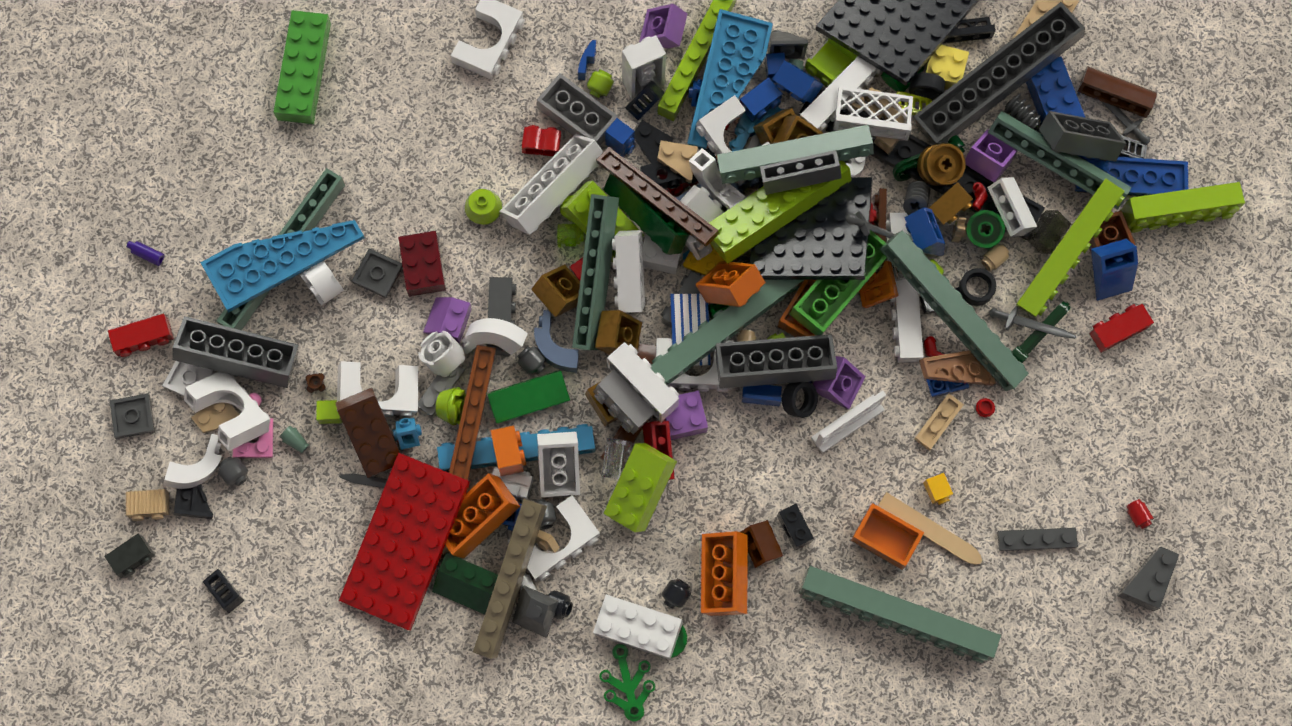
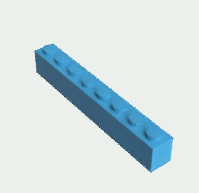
[437,424,595,472]

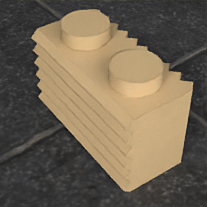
[126,489,169,521]

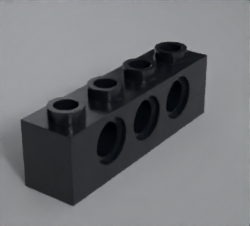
[640,148,719,189]

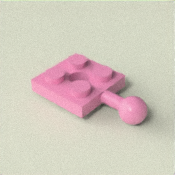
[233,393,273,458]

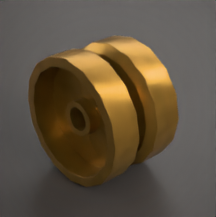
[917,144,965,186]

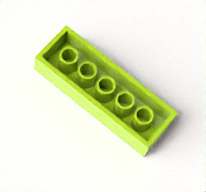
[1120,182,1245,233]

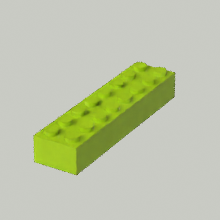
[709,161,852,264]

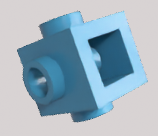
[393,418,422,450]

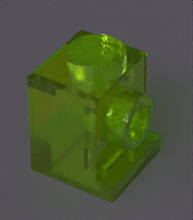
[557,224,584,248]

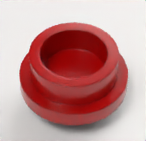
[975,398,995,418]

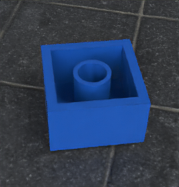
[773,60,824,103]

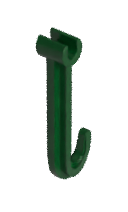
[892,135,965,182]
[1012,301,1071,363]

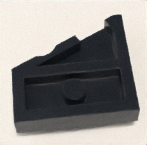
[634,120,674,164]
[173,484,213,519]

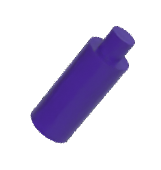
[126,241,165,266]

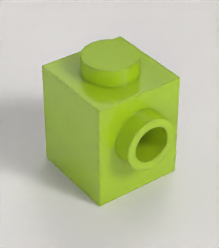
[316,400,343,424]

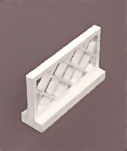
[833,86,913,141]
[811,391,886,454]

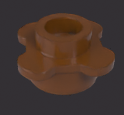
[306,373,326,393]

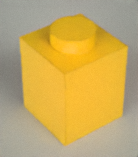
[923,473,953,505]

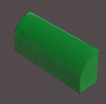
[487,370,570,424]

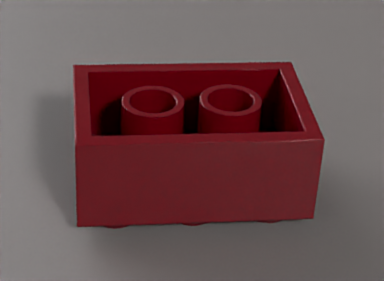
[398,231,446,297]

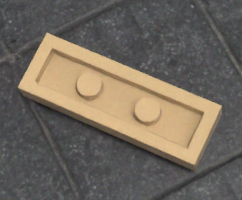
[914,393,964,451]

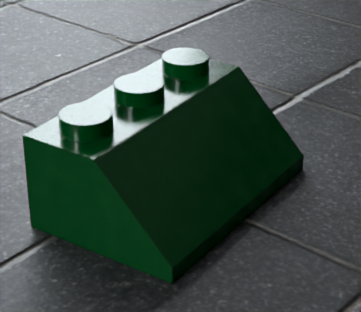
[432,553,498,615]

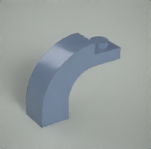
[534,310,579,373]

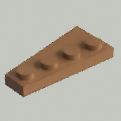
[919,350,996,386]

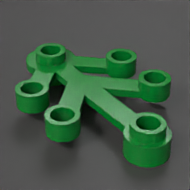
[599,644,655,722]

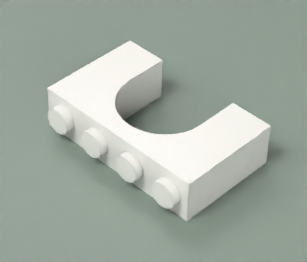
[451,0,525,80]
[695,95,770,186]
[656,338,734,392]
[337,361,418,418]
[184,372,270,451]
[508,495,600,581]

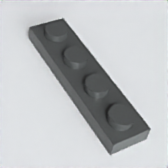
[997,527,1078,551]

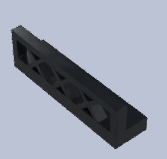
[942,17,996,44]

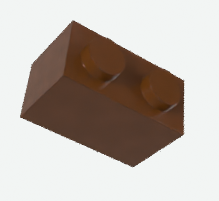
[741,520,783,568]

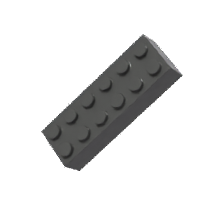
[173,316,299,388]
[715,334,837,389]

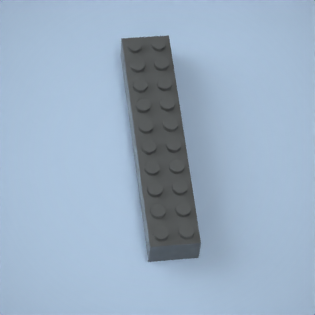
[913,2,1085,145]

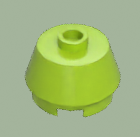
[465,189,502,225]
[436,387,466,426]

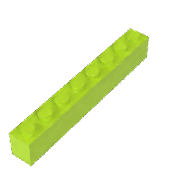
[657,0,737,122]
[1016,178,1125,318]

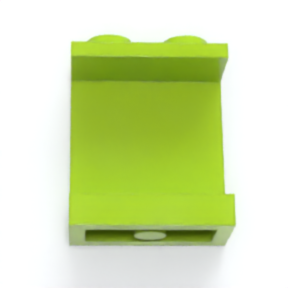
[805,38,858,87]

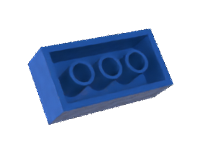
[1025,56,1086,122]

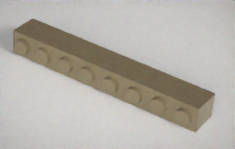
[473,499,547,659]

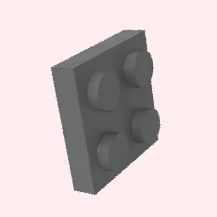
[352,248,403,298]
[110,393,155,439]

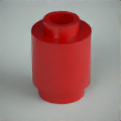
[1126,499,1154,529]

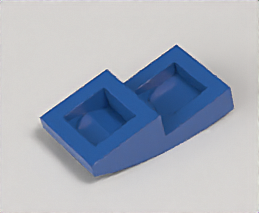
[578,40,596,80]

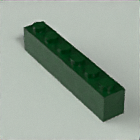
[603,174,689,255]

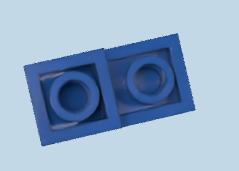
[926,379,969,397]

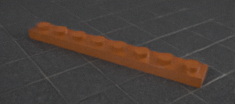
[449,345,496,480]

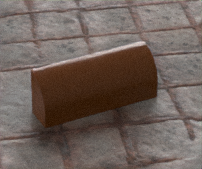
[1077,66,1157,118]

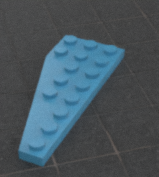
[687,9,773,150]
[200,220,365,312]

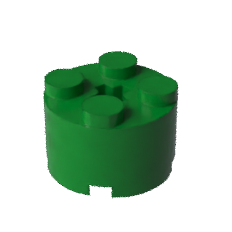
[966,210,1005,248]

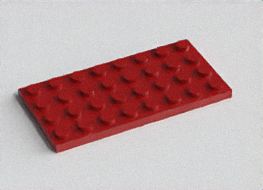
[339,453,471,631]

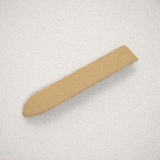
[878,492,982,565]

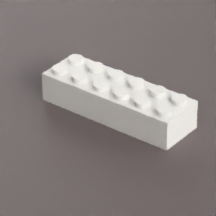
[499,134,603,235]

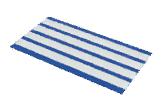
[670,294,711,366]

